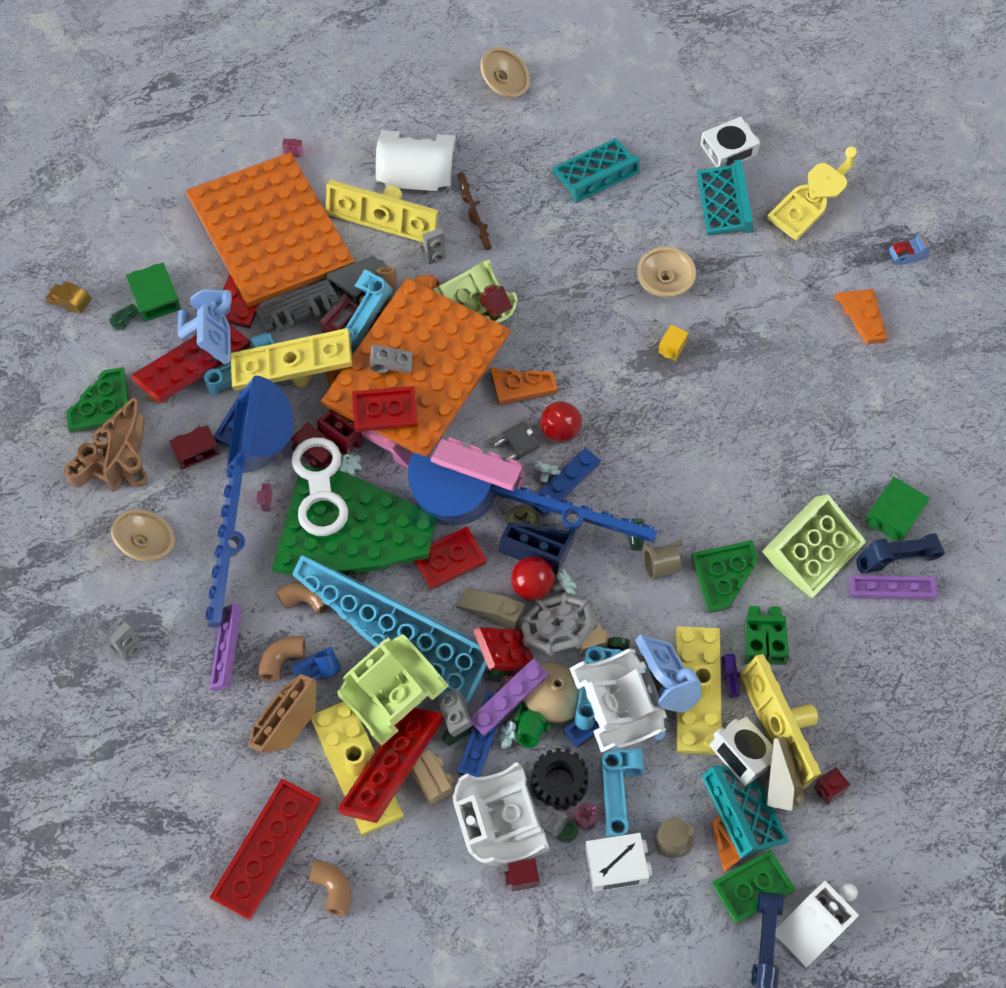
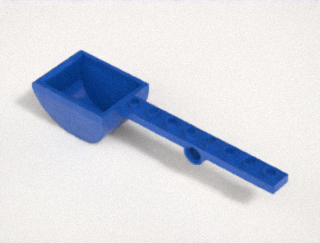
[205,375,294,628]
[408,453,658,543]

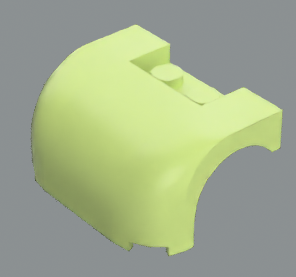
[432,259,518,323]
[337,634,449,746]

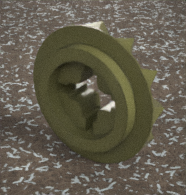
[506,504,540,528]

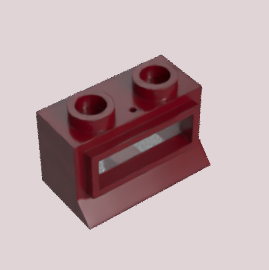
[320,294,359,333]

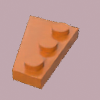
[834,289,888,344]
[490,367,558,405]

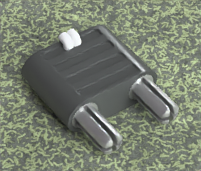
[492,422,540,462]

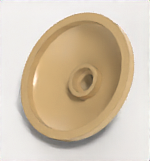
[480,47,530,98]
[637,247,696,298]
[111,509,175,562]
[523,663,579,723]

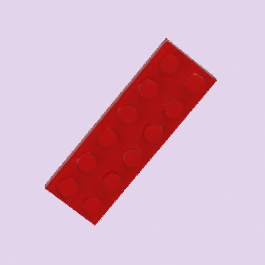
[132,322,251,404]
[337,708,444,823]
[209,778,321,921]

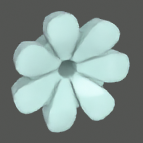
[338,452,362,476]
[534,461,561,482]
[553,569,576,596]
[497,720,518,749]

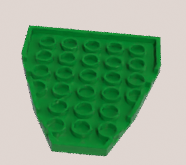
[272,465,436,575]

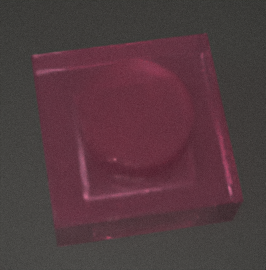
[282,138,304,158]
[257,483,273,512]

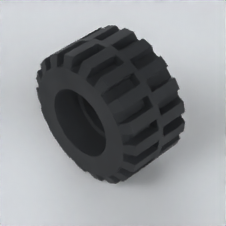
[531,748,589,811]

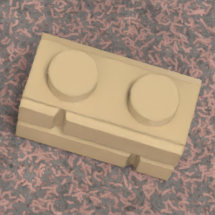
[410,750,455,806]

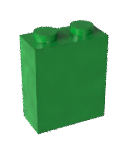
[126,262,181,322]
[865,476,930,542]

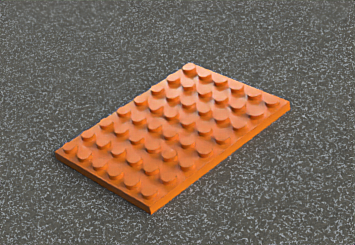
[186,152,355,307]
[321,278,511,457]

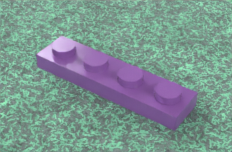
[848,575,937,600]
[210,603,242,692]
[470,659,549,737]

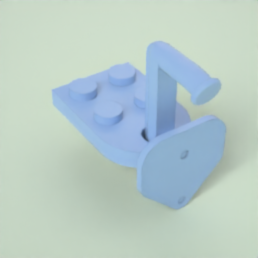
[178,289,232,364]
[635,634,702,740]

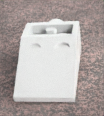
[775,881,859,968]

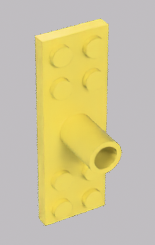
[326,179,439,243]
[231,328,353,391]
[676,626,722,755]
[739,654,821,790]
[311,701,404,837]

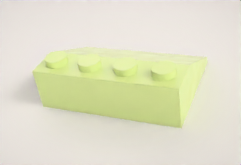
[762,494,866,598]

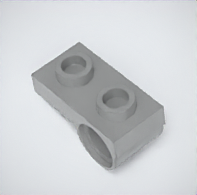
[420,227,446,265]
[370,344,413,374]
[109,622,142,661]
[437,688,473,737]

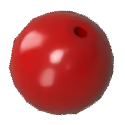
[540,401,582,443]
[511,556,554,601]

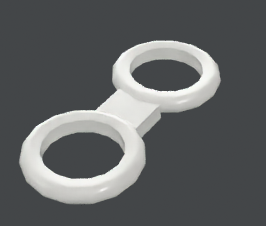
[292,437,348,536]

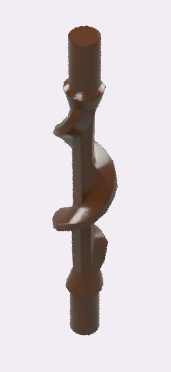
[457,172,492,251]

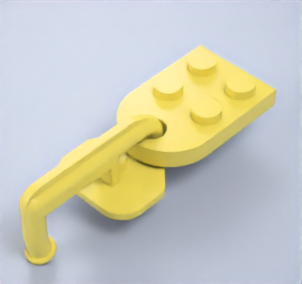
[767,147,857,241]

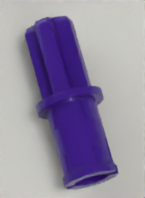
[721,654,741,698]

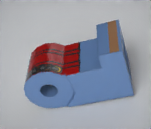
[889,233,930,265]

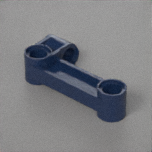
[856,533,945,573]
[751,891,784,988]

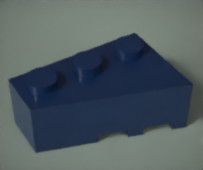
[499,522,576,575]

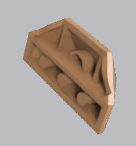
[248,674,316,753]

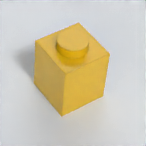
[658,325,689,361]

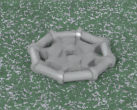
[518,592,598,655]

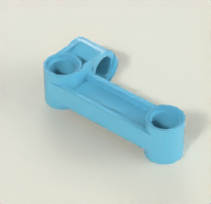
[344,270,393,352]
[204,332,274,395]
[575,646,623,730]
[600,748,645,838]

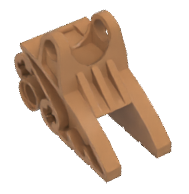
[64,397,148,492]

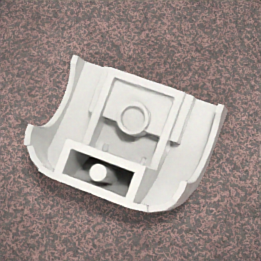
[376,130,456,191]
[570,648,667,752]
[452,762,550,866]

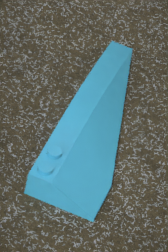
[292,555,489,705]

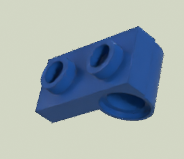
[291,647,341,680]

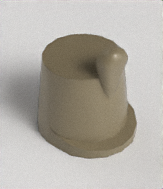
[643,540,683,580]
[654,817,695,858]

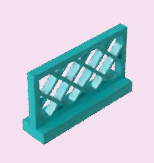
[552,138,640,203]
[697,159,753,236]
[701,765,789,859]

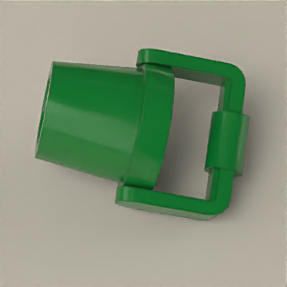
[514,701,551,748]

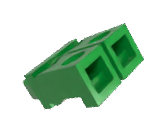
[744,606,789,665]

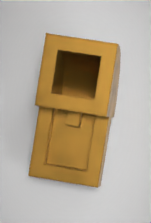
[45,281,92,314]

